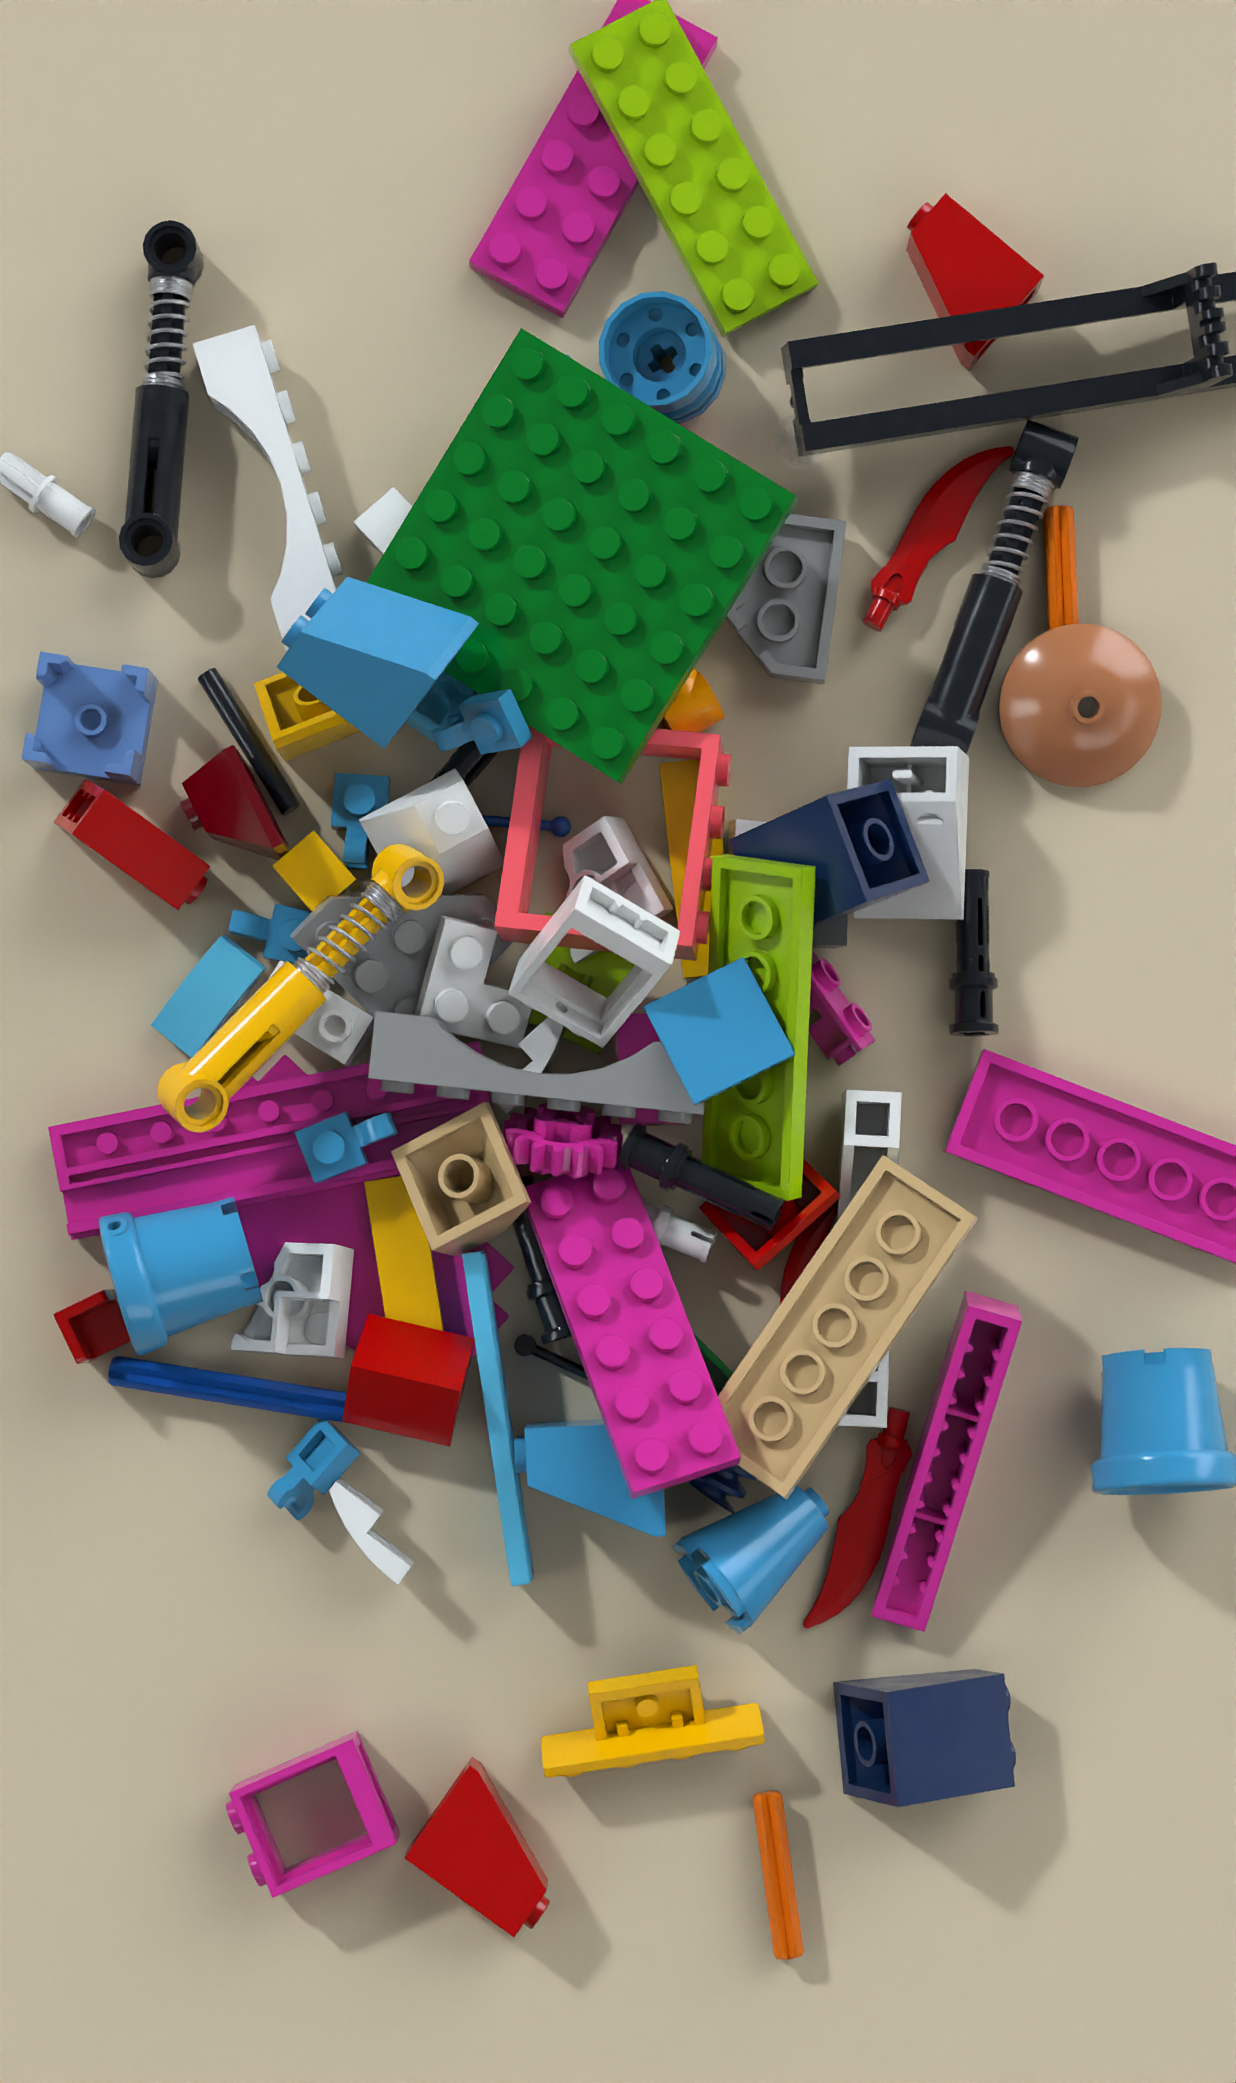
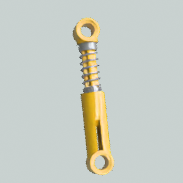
[157,843,444,1133]

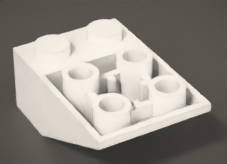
[847,746,969,920]

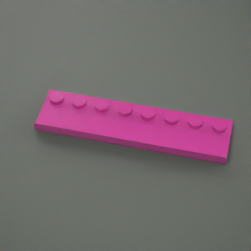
[48,1041,494,1240]

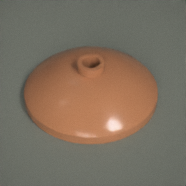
[998,623,1162,787]

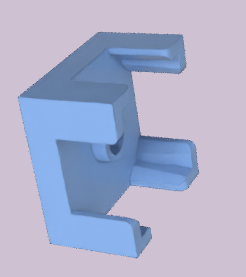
[22,651,158,786]

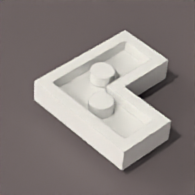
[414,915,531,1049]

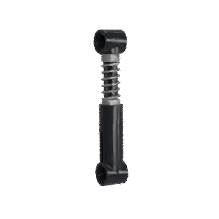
[119,220,204,578]
[910,419,1079,754]

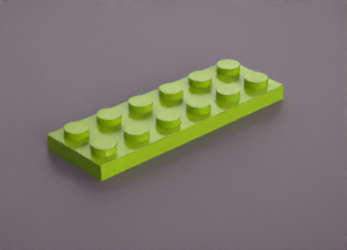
[568,0,819,337]
[701,854,816,1201]

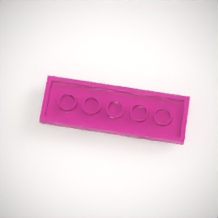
[469,0,718,318]
[943,1049,1236,1264]
[525,1160,741,1499]

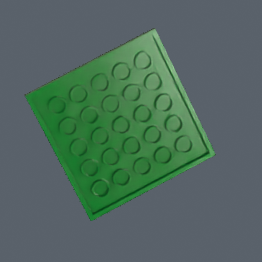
[366,328,799,784]

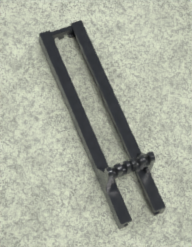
[781,262,1236,457]

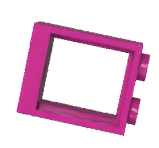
[226,1730,401,1898]

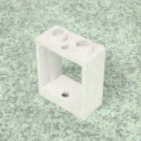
[508,875,680,1048]

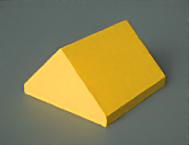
[254,672,361,761]

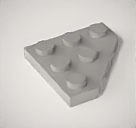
[725,514,847,684]
[289,893,513,1018]

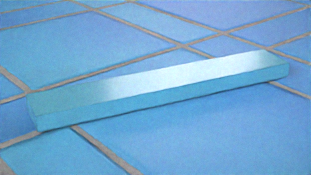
[462,1250,534,1586]

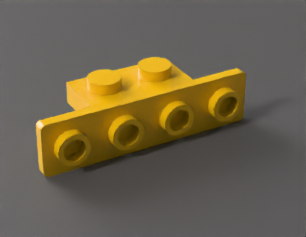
[541,1665,765,1778]

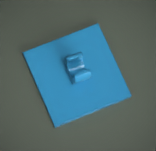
[643,957,795,1106]

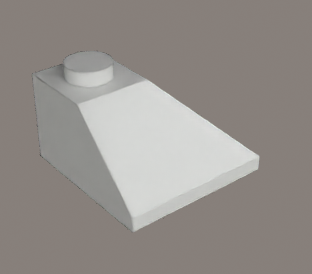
[359,769,504,895]

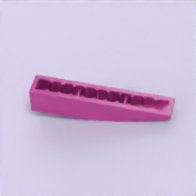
[871,1290,1022,1632]

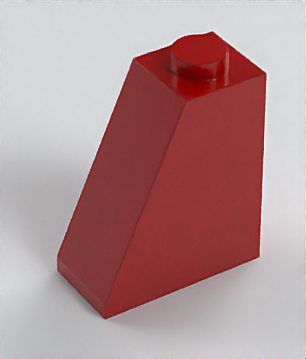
[906,193,1044,371]
[54,779,210,910]
[404,1756,550,1937]

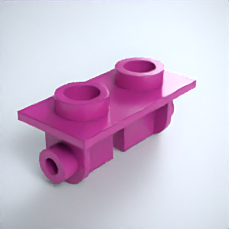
[809,952,876,1066]

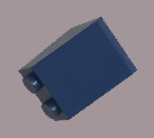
[728,778,930,928]
[833,1669,1016,1807]

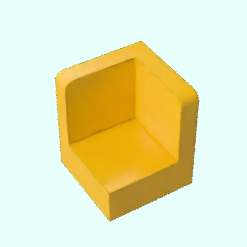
[272,830,361,911]

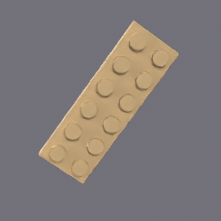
[718,1155,978,1499]

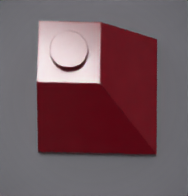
[180,745,291,860]

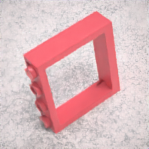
[494,725,732,961]

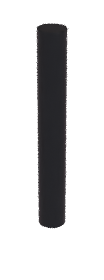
[197,668,301,816]

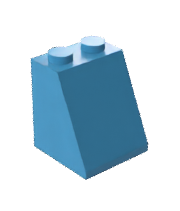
[277,577,479,749]
[514,1419,666,1537]

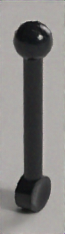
[514,1334,588,1380]

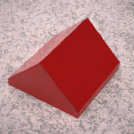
[699,1159,841,1271]
[342,1314,475,1447]

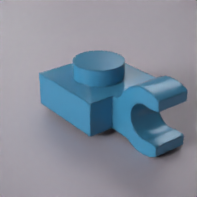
[431,689,533,754]
[331,773,391,870]
[228,904,311,964]
[294,1112,398,1184]
[267,1419,361,1521]

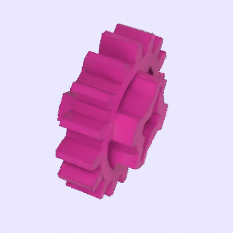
[503,1103,624,1179]

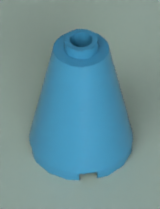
[672,1486,829,1634]

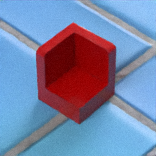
[53,1289,131,1364]

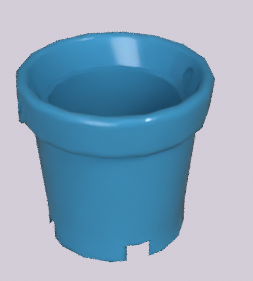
[98,1196,264,1356]
[1091,1348,1236,1495]

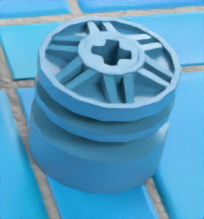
[599,291,726,424]

